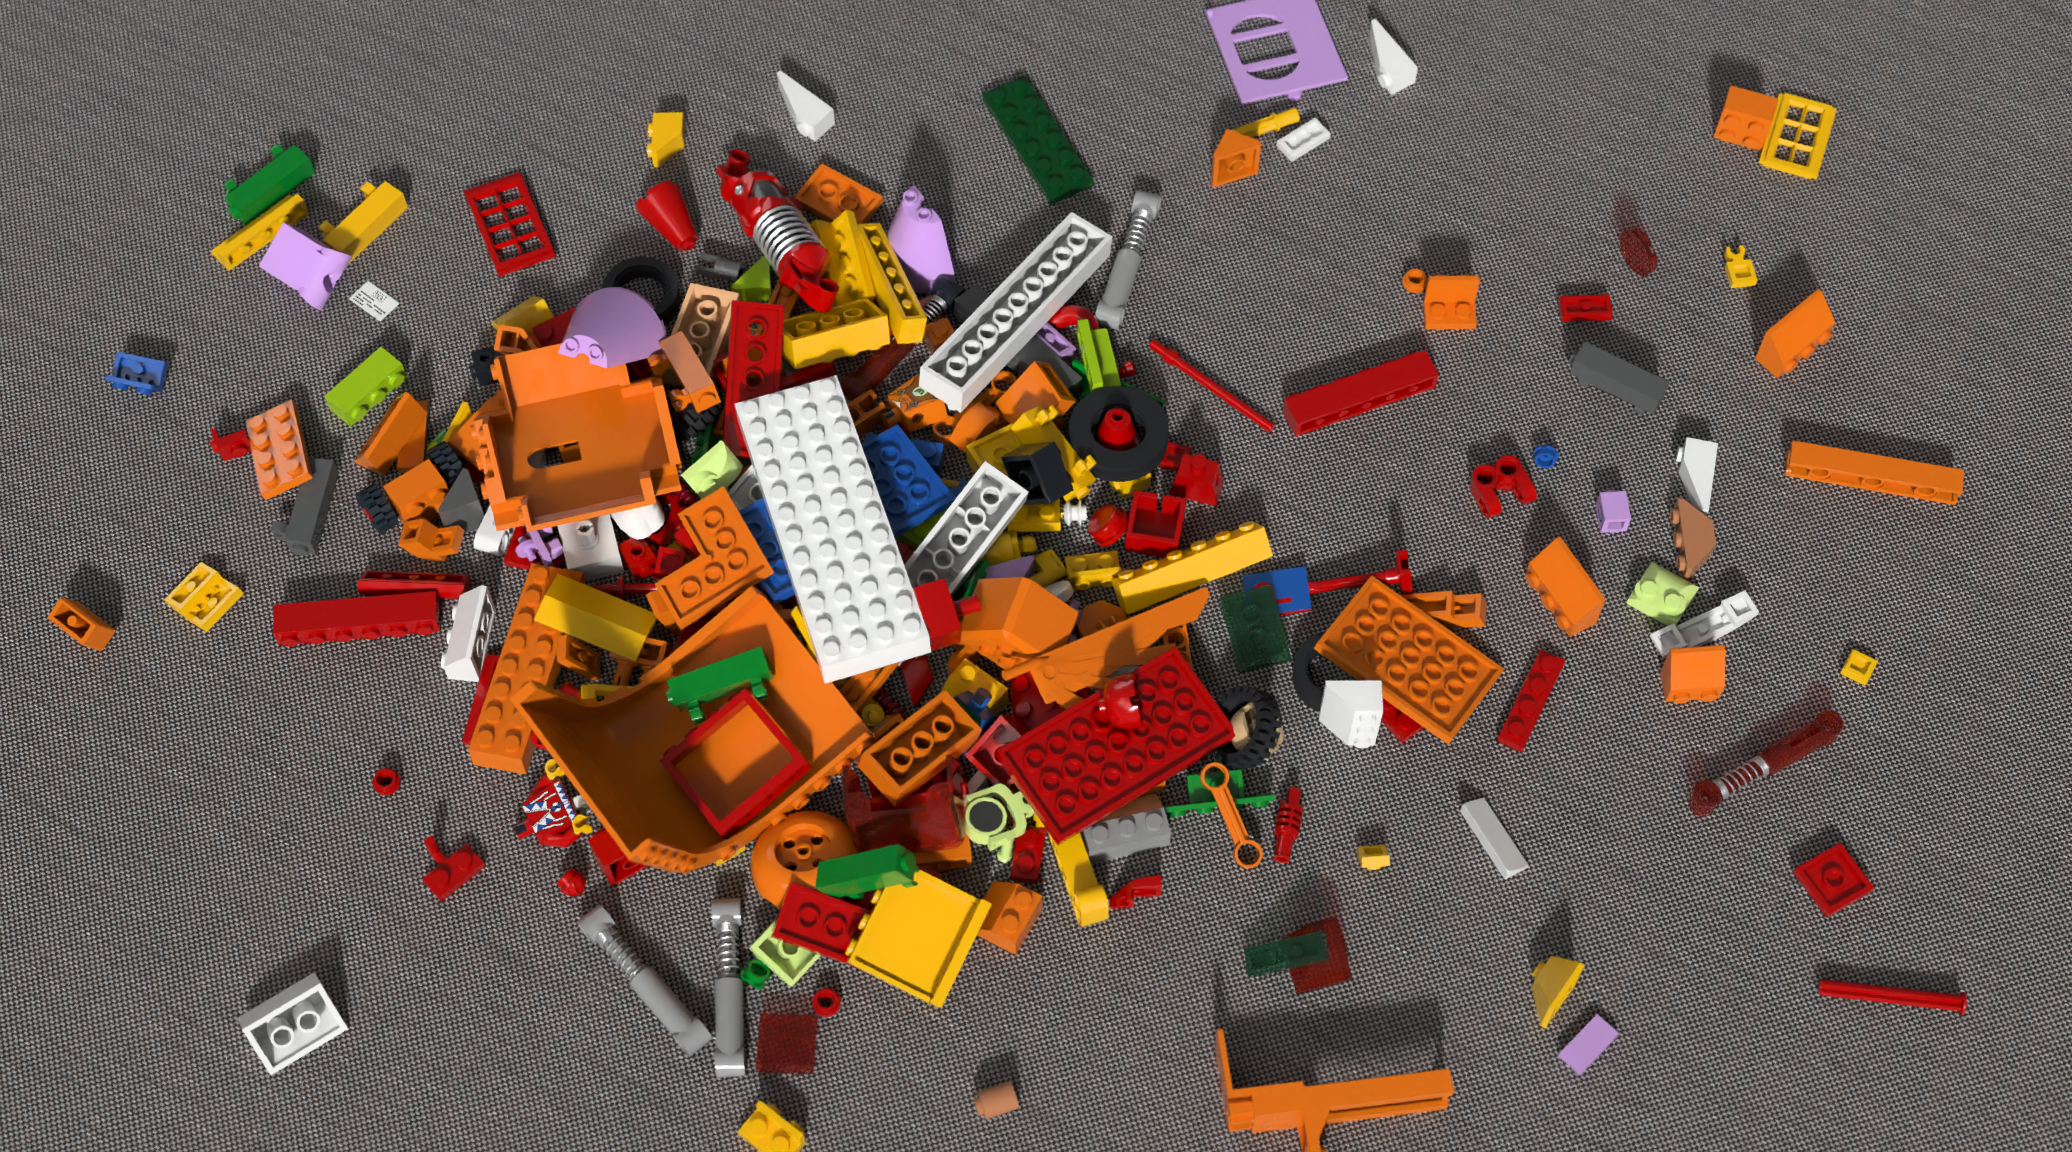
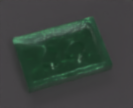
[1219,584,1292,674]

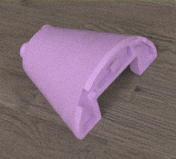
[886,185,957,296]
[558,287,667,368]

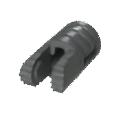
[696,252,745,283]

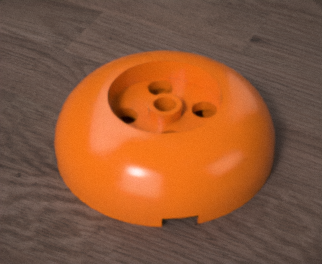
[750,810,861,909]

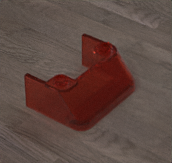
[842,754,965,853]

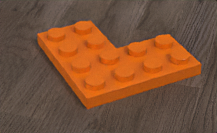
[655,486,775,630]

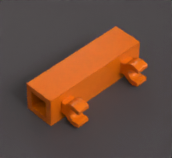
[647,331,721,413]

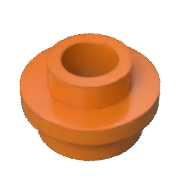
[1402,269,1428,293]

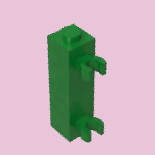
[222,143,315,225]
[666,646,774,725]
[815,844,919,899]

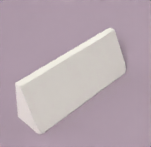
[1460,798,1529,879]

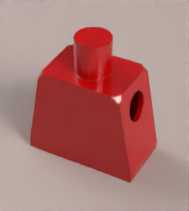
[1169,454,1224,507]

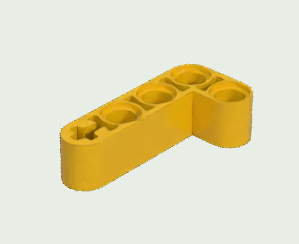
[1048,832,1109,927]

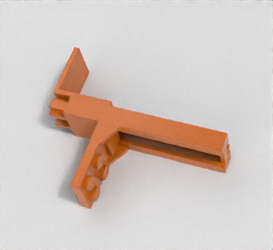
[1214,1028,1454,1152]

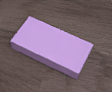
[1558,1014,1619,1075]

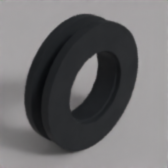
[1069,386,1169,482]

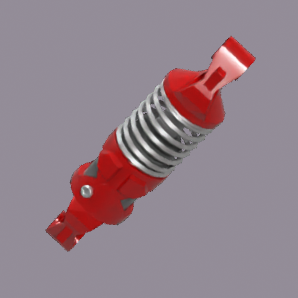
[716,149,839,313]

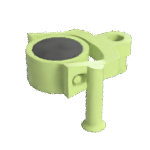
[964,784,1034,863]

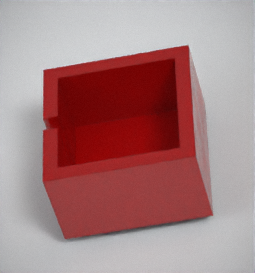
[1125,490,1187,558]

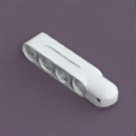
[474,449,546,556]

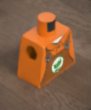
[881,374,948,432]

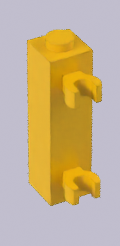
[318,181,408,263]
[1011,405,1096,502]

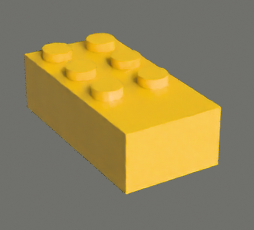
[781,298,890,369]

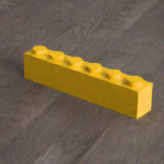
[857,223,927,344]
[1111,521,1273,614]

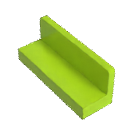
[1077,319,1121,392]

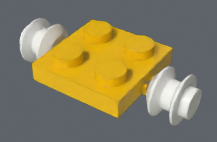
[1007,498,1087,532]

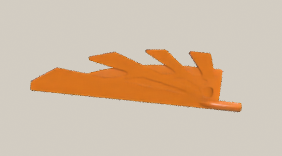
[1001,587,1210,711]

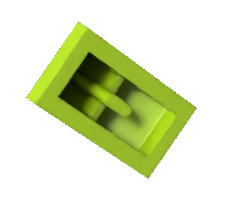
[731,255,772,302]

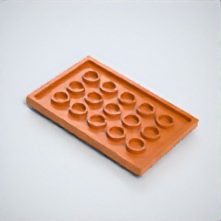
[1314,575,1504,745]

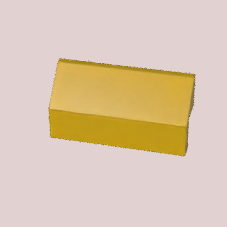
[805,210,876,307]
[534,574,657,662]

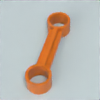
[933,371,1016,446]
[1199,762,1263,868]

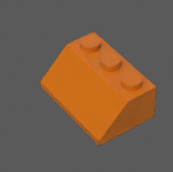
[1755,289,1835,379]
[1525,537,1606,637]

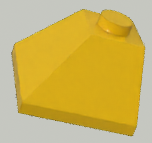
[1531,956,1585,1029]

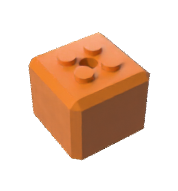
[961,577,1079,669]

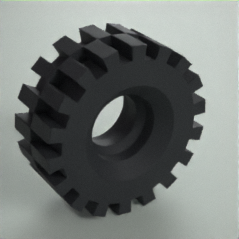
[666,385,721,443]

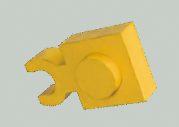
[1724,245,1758,288]

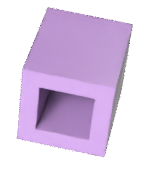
[1595,490,1631,533]

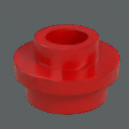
[372,768,401,796]
[812,988,841,1017]

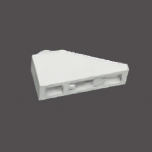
[1369,19,1418,95]
[777,70,835,141]
[1675,437,1718,516]

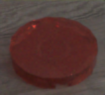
[1619,227,1657,277]

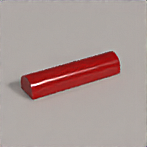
[358,570,470,599]

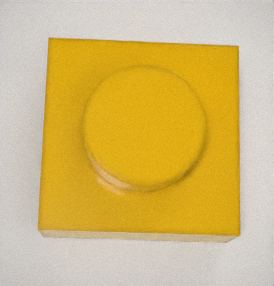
[1357,844,1390,870]

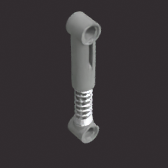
[1095,190,1162,330]
[711,897,746,1078]
[576,904,713,1057]

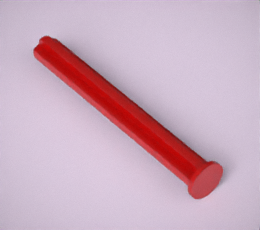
[1818,979,1967,1015]

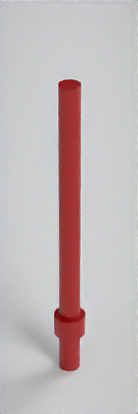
[1148,339,1276,433]

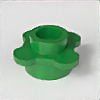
[739,959,771,990]

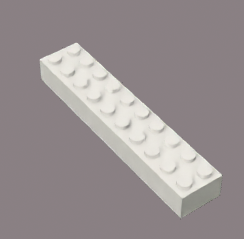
[919,212,1113,413]

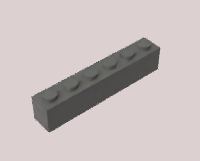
[953,284,1082,397]

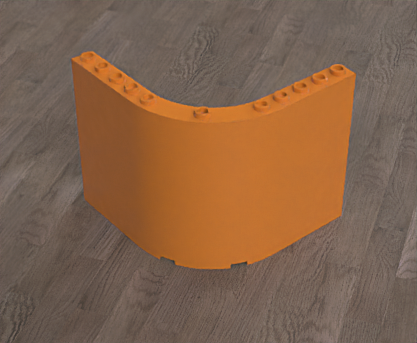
[509,586,877,874]

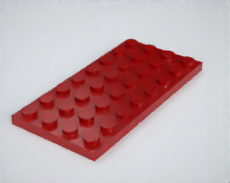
[995,646,1236,845]

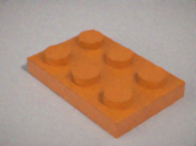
[793,164,883,224]

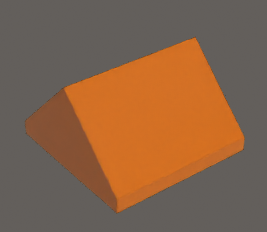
[1211,129,1261,188]

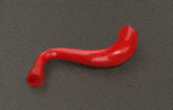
[1047,304,1138,379]

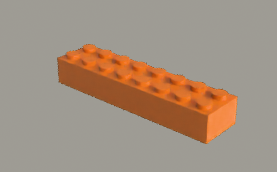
[468,563,586,775]

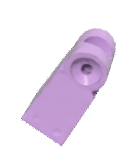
[259,223,353,310]

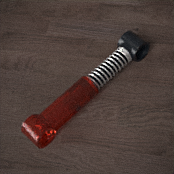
[840,276,966,401]

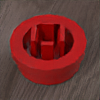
[1088,504,1129,547]

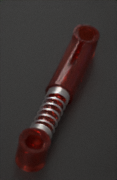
[1688,710,1843,817]

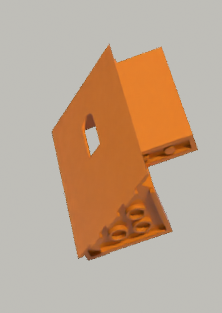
[470,343,682,532]

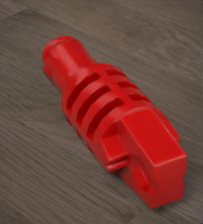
[1274,786,1304,863]

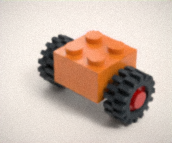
[355,441,464,534]

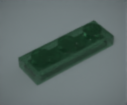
[1244,931,1330,978]

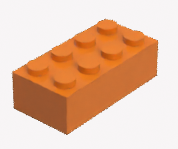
[858,690,982,807]

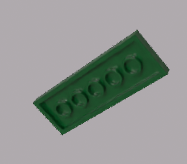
[982,75,1094,205]

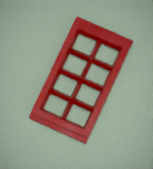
[464,172,556,277]

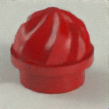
[556,867,586,896]

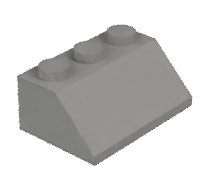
[1080,793,1171,864]

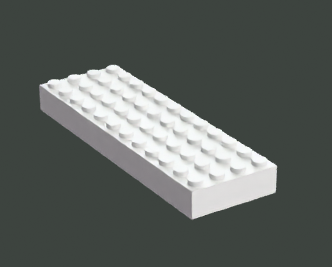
[735,375,931,684]

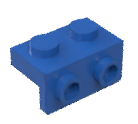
[104,352,169,396]

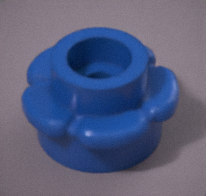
[1533,444,1559,468]

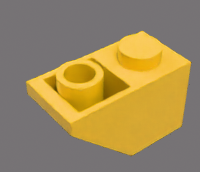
[647,112,685,167]

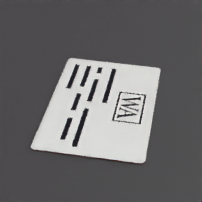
[349,281,399,321]

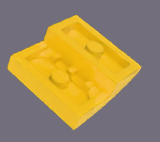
[164,562,244,632]

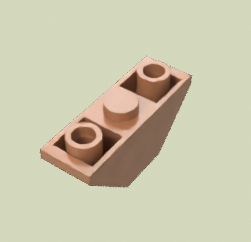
[1670,498,1716,581]

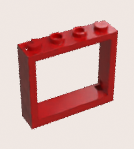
[659,688,812,840]

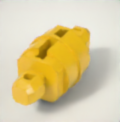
[980,531,1037,566]

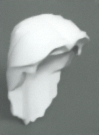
[610,498,665,540]

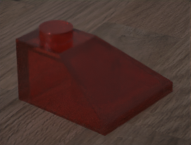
[1279,917,1351,994]

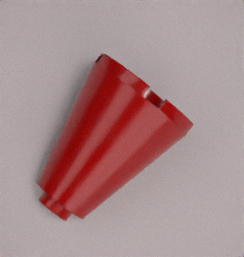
[635,180,698,252]
[1094,408,1141,451]

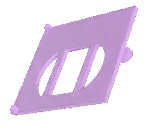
[1205,0,1348,104]

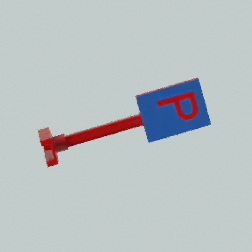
[1242,550,1413,620]

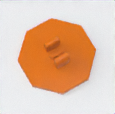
[1077,600,1128,637]

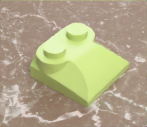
[681,440,743,499]
[1626,562,1699,626]
[749,918,821,987]

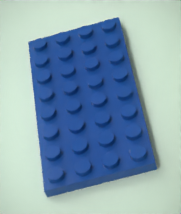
[739,424,956,606]

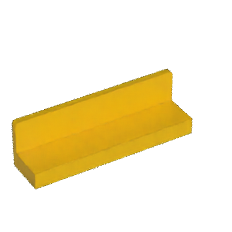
[211,194,309,271]

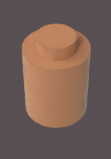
[973,1081,1019,1120]

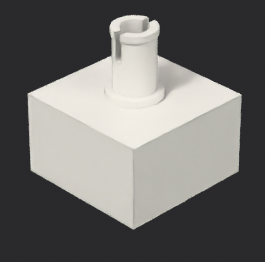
[557,514,624,581]

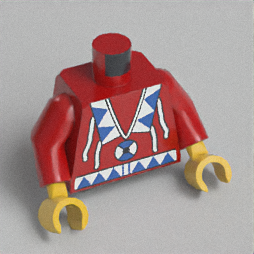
[513,759,593,848]

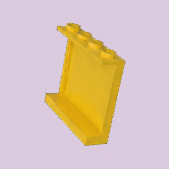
[845,869,992,1008]

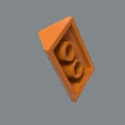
[353,392,427,476]

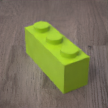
[324,347,407,427]

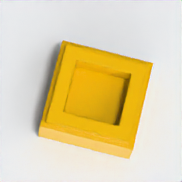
[1840,649,1878,686]

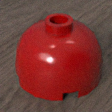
[1098,673,1144,729]

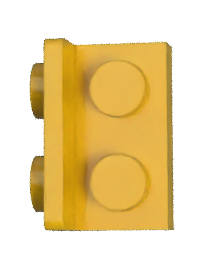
[1065,551,1122,590]
[737,1100,806,1152]

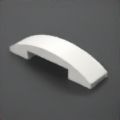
[1650,590,1759,658]

